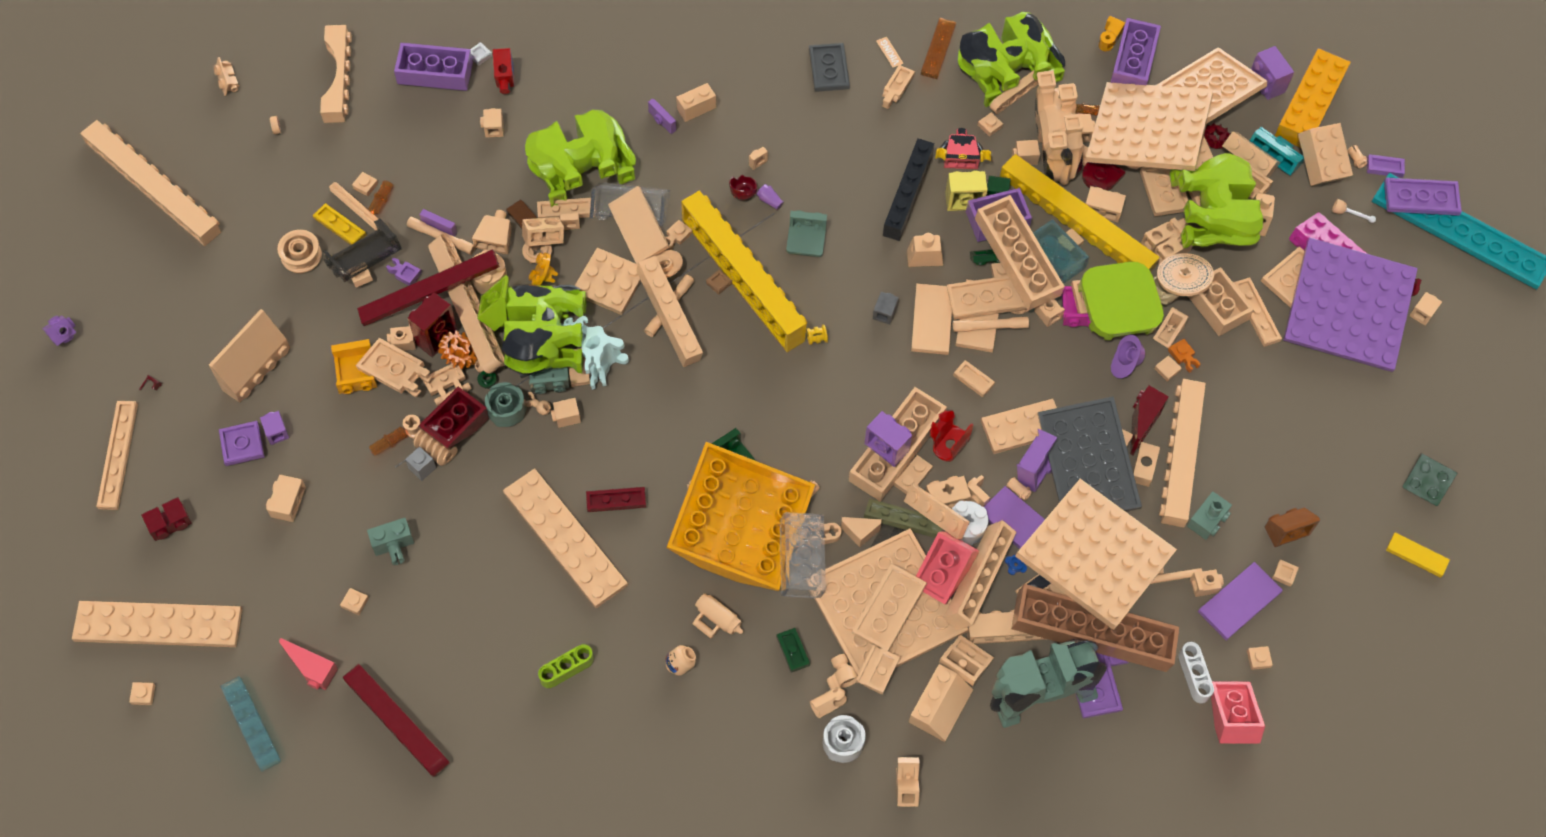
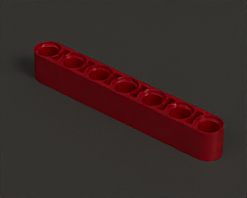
[342,664,450,778]

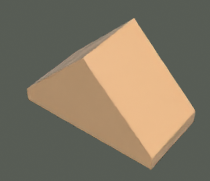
[1153,307,1189,348]
[841,517,882,547]

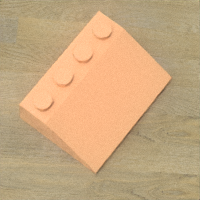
[209,309,290,403]

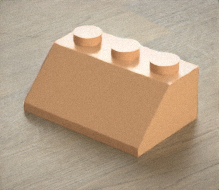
[909,664,973,742]

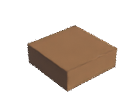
[706,269,732,295]

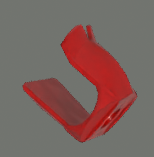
[930,410,973,462]

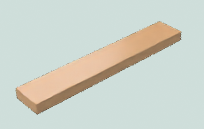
[96,401,138,510]

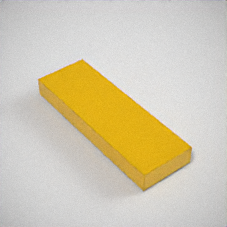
[313,203,367,247]
[1386,532,1450,578]

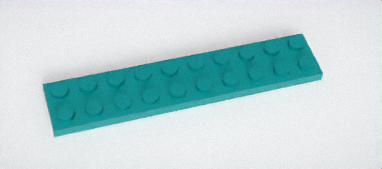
[1371,173,1546,290]

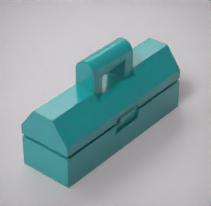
[1250,127,1304,176]

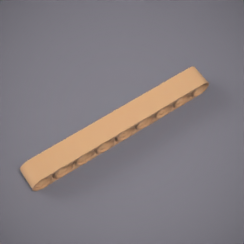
[428,233,504,374]

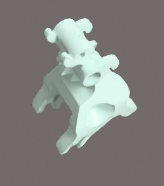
[560,316,629,390]

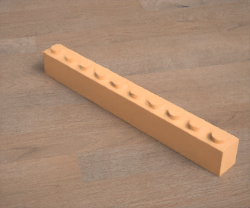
[80,120,221,247]

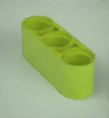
[538,644,594,688]

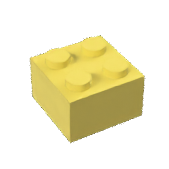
[945,171,987,211]

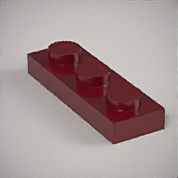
[586,487,646,512]

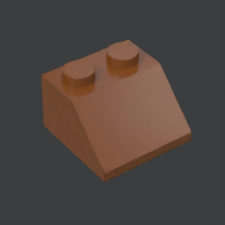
[1265,507,1320,547]

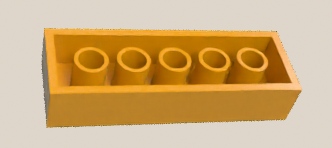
[1275,48,1351,148]

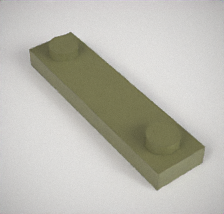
[864,499,942,538]

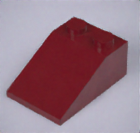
[1130,385,1169,456]
[418,386,489,449]

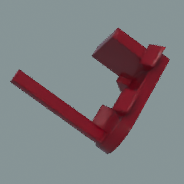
[139,375,162,391]

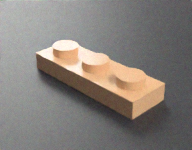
[537,198,593,219]

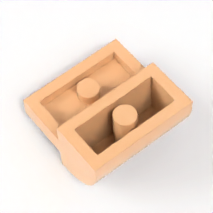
[939,635,994,686]

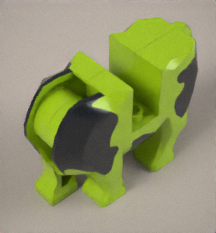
[958,12,1065,107]
[502,284,587,374]

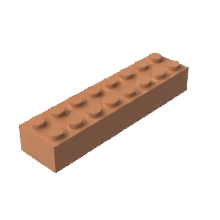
[1011,584,1179,672]

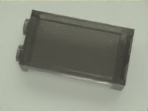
[323,218,402,282]

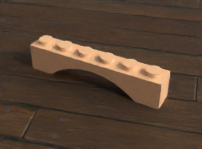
[320,25,352,123]

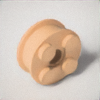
[277,230,322,274]

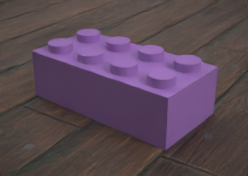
[1110,18,1161,85]
[394,43,473,91]

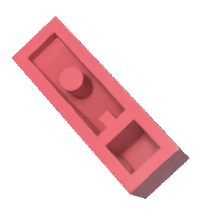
[279,638,338,690]

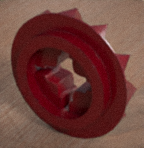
[1204,123,1231,149]

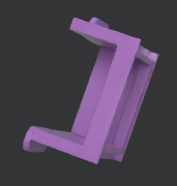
[1017,429,1057,492]

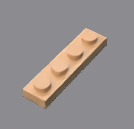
[904,484,970,539]

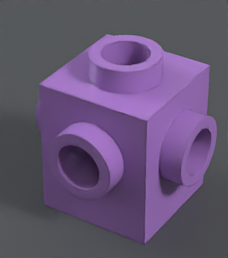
[42,315,76,346]

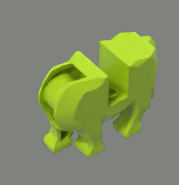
[525,109,636,207]
[1169,153,1263,248]

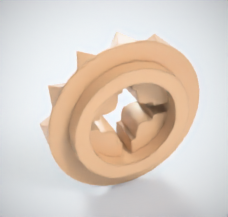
[522,243,552,264]

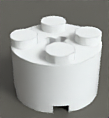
[952,501,988,546]
[823,715,865,763]

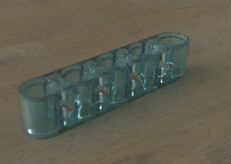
[220,676,281,772]

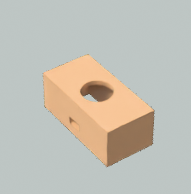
[1133,442,1160,487]

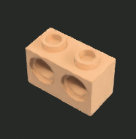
[522,217,564,246]

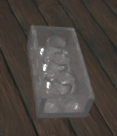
[780,512,826,598]

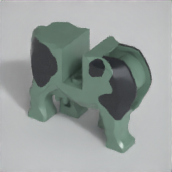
[990,639,1107,728]

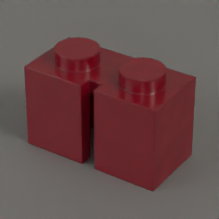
[141,497,192,541]

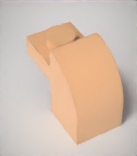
[896,757,919,807]

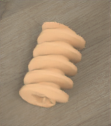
[414,429,458,466]

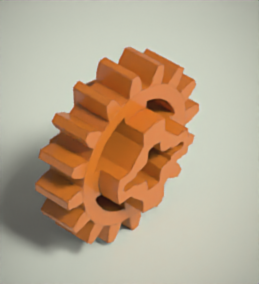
[438,331,477,369]

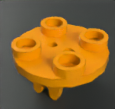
[528,253,558,285]

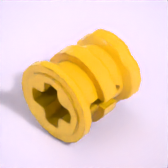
[806,324,828,345]

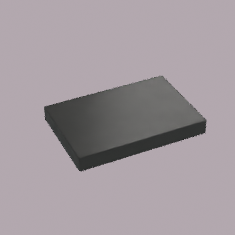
[809,43,850,92]

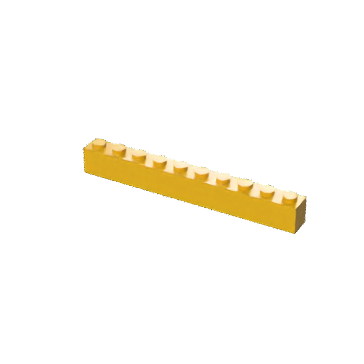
[1000,154,1160,272]

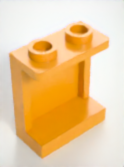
[331,339,377,394]

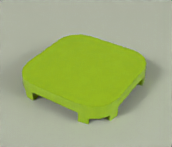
[1078,262,1164,340]

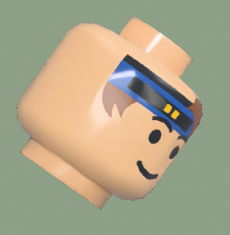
[665,645,696,676]

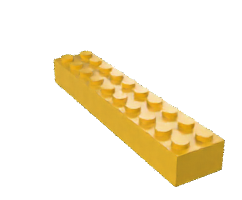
[681,190,807,352]

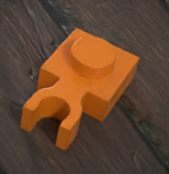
[1168,339,1201,373]

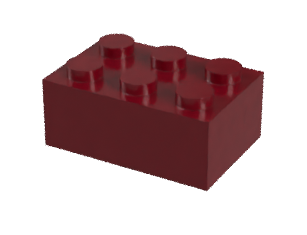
[407,292,458,358]

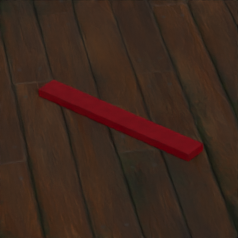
[357,249,500,326]

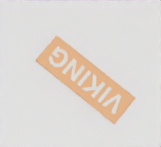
[876,37,903,67]

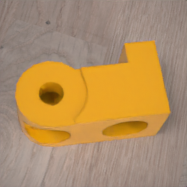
[1098,16,1125,52]

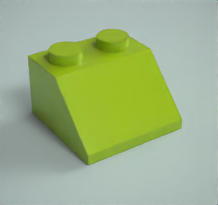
[477,275,509,331]

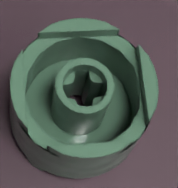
[485,382,526,427]

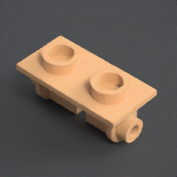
[214,57,239,96]

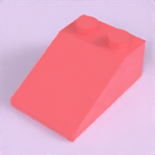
[916,531,979,605]
[1211,681,1265,744]

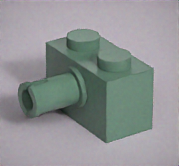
[1187,491,1232,540]
[367,518,414,565]

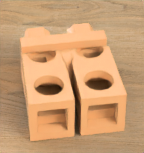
[1141,218,1193,265]

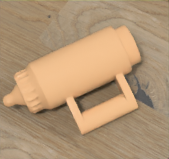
[692,593,743,639]

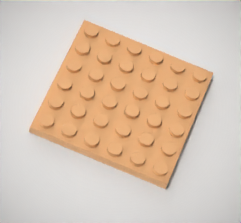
[1086,82,1213,171]
[1015,479,1177,630]
[805,529,968,685]

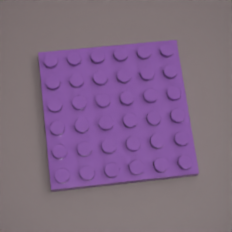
[1283,237,1418,372]

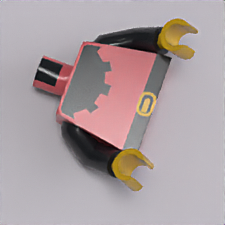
[935,128,991,169]

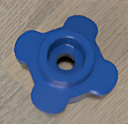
[1005,555,1027,575]

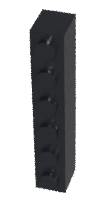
[883,138,935,241]

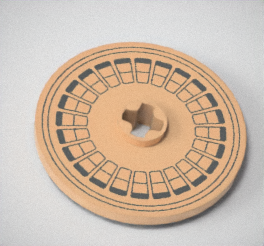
[1157,253,1214,296]

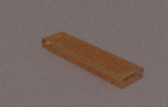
[921,18,956,79]

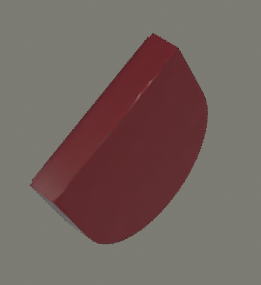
[1082,162,1126,191]

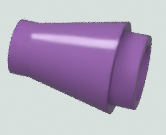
[756,184,784,210]

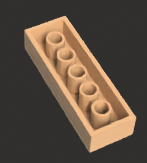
[975,195,1065,311]
[849,387,947,502]

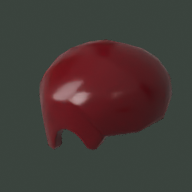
[729,174,757,200]

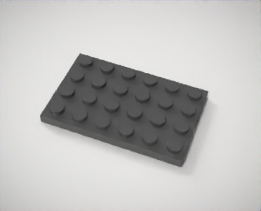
[1037,396,1142,512]

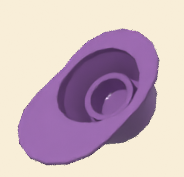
[1111,335,1145,378]

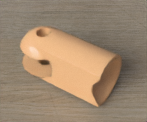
[810,687,847,718]

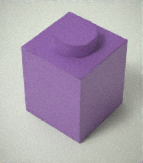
[260,411,289,445]

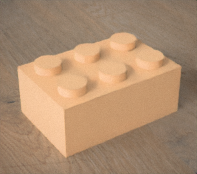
[1298,123,1353,186]
[1188,267,1254,336]

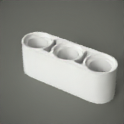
[1178,642,1214,703]

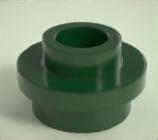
[477,371,497,389]

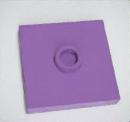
[219,421,265,466]

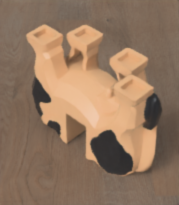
[1035,70,1084,186]

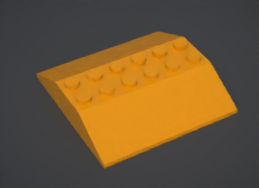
[666,442,815,591]

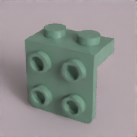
[786,210,827,257]
[529,367,569,394]

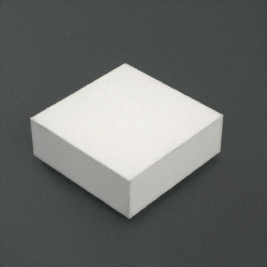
[470,42,492,66]

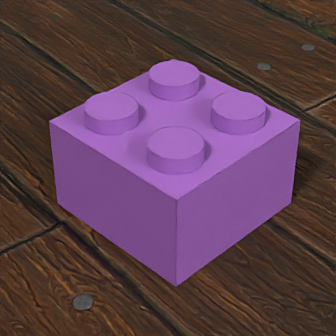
[1251,46,1294,100]
[864,411,912,467]

